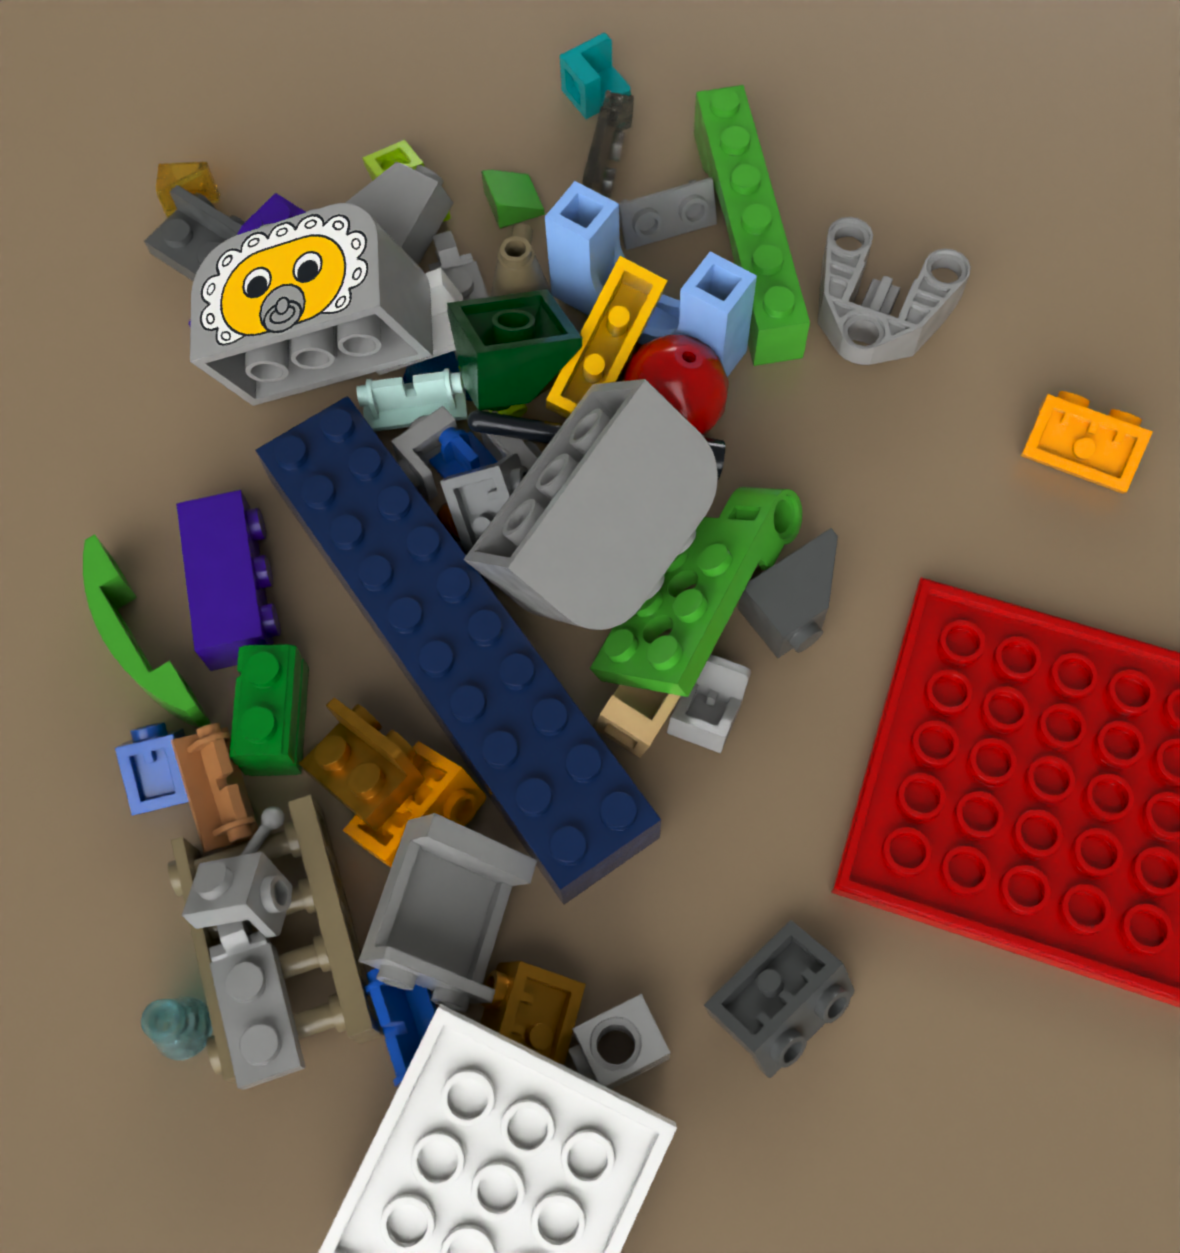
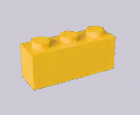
[546,256,668,419]

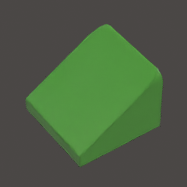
[481,170,545,229]

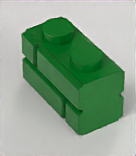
[229,644,309,776]

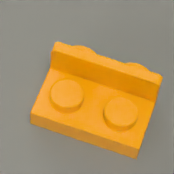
[1021,391,1153,494]
[342,741,486,868]

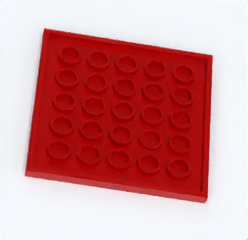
[831,577,1180,1008]

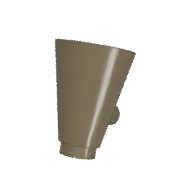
[491,224,554,298]

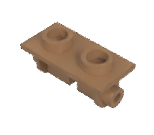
[171,723,258,853]

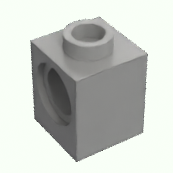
[568,994,671,1089]

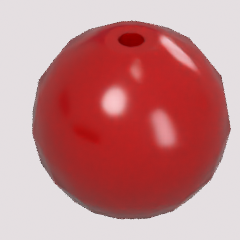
[622,335,729,436]

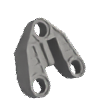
[818,217,971,365]

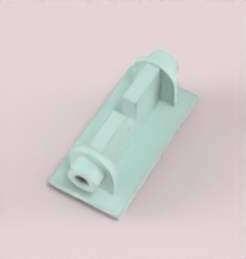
[356,368,468,432]

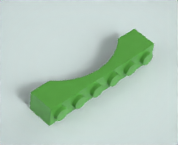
[694,85,810,366]

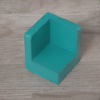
[559,33,631,119]

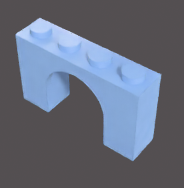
[545,181,757,377]

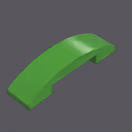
[83,534,212,728]

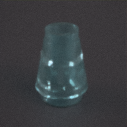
[141,997,213,1060]

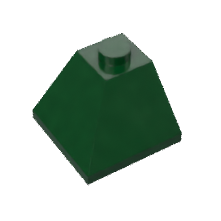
[447,289,582,411]

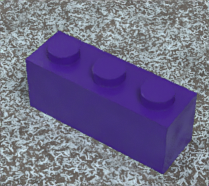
[176,490,281,671]

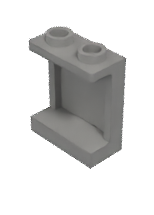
[359,813,537,1012]

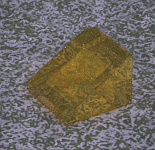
[156,162,220,218]

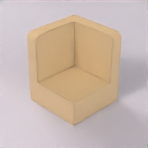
[593,685,681,758]

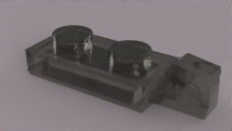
[582,90,634,199]

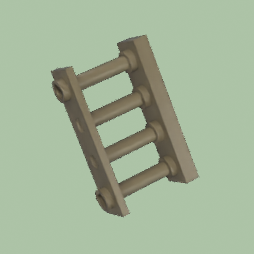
[168,795,383,1084]

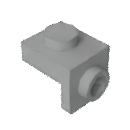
[391,406,458,501]
[667,654,751,753]
[182,851,292,938]

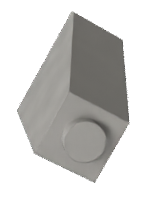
[345,162,453,265]

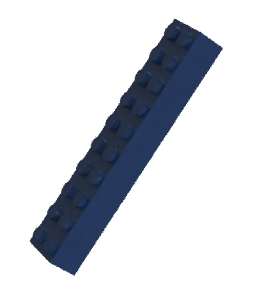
[255,396,661,905]

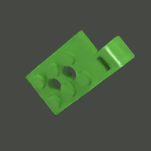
[590,487,802,697]

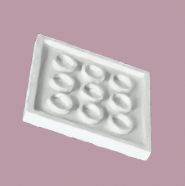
[318,1004,677,1253]

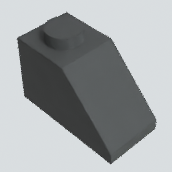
[738,528,838,658]

